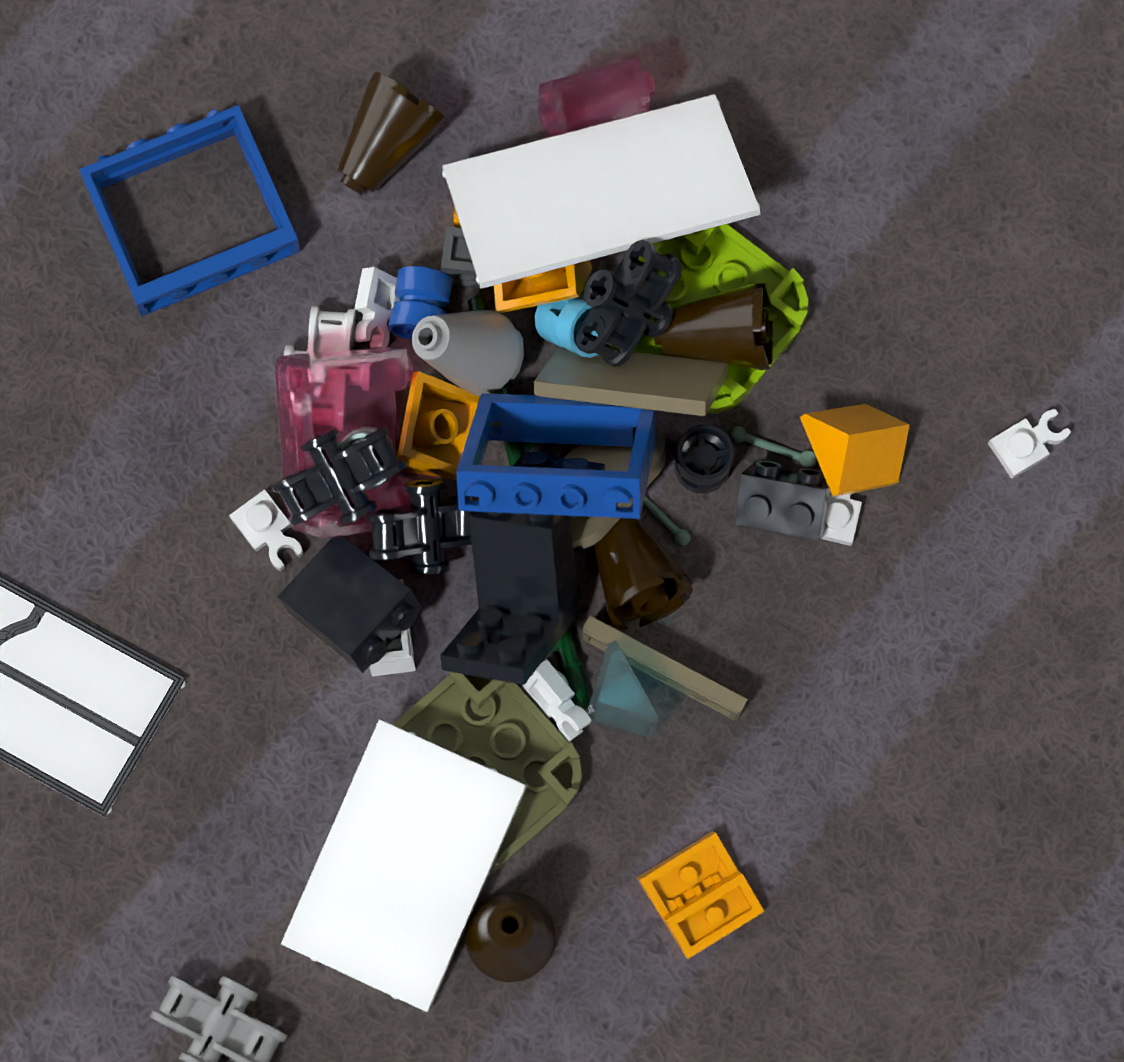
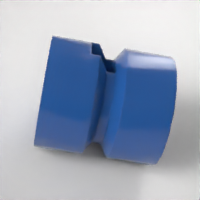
[388,266,453,340]

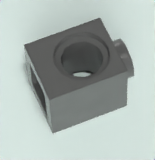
[441,226,485,289]

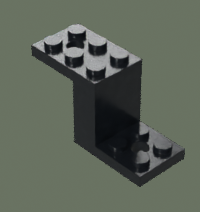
[440,451,606,685]

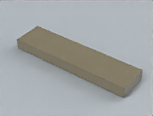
[582,616,748,721]

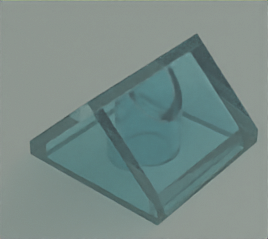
[588,640,659,738]

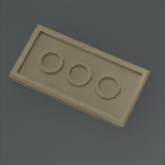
[534,346,727,416]

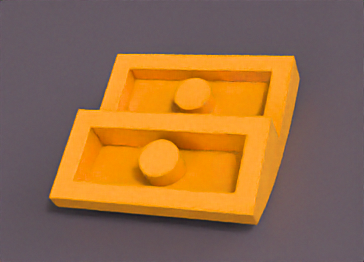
[636,831,764,959]

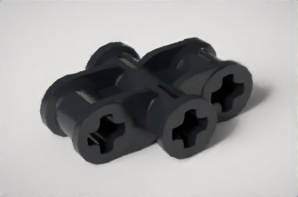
[576,240,682,367]
[271,426,407,526]
[366,479,479,574]

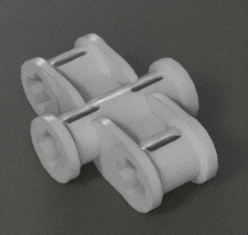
[149,976,288,1062]

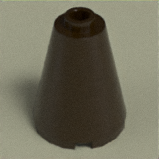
[337,72,446,195]
[653,283,773,370]
[594,518,693,629]
[465,892,556,983]

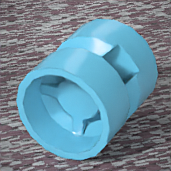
[535,294,598,358]

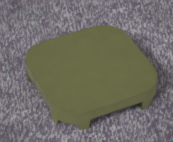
[391,672,582,875]

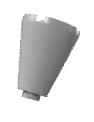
[412,310,524,396]

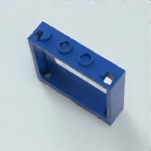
[79,105,300,317]
[457,393,657,519]

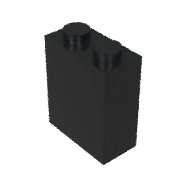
[277,532,422,673]

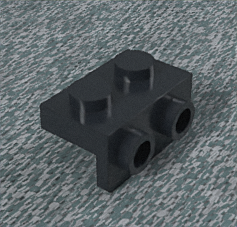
[735,461,831,541]

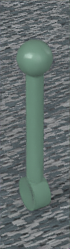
[730,426,817,468]
[643,496,691,546]

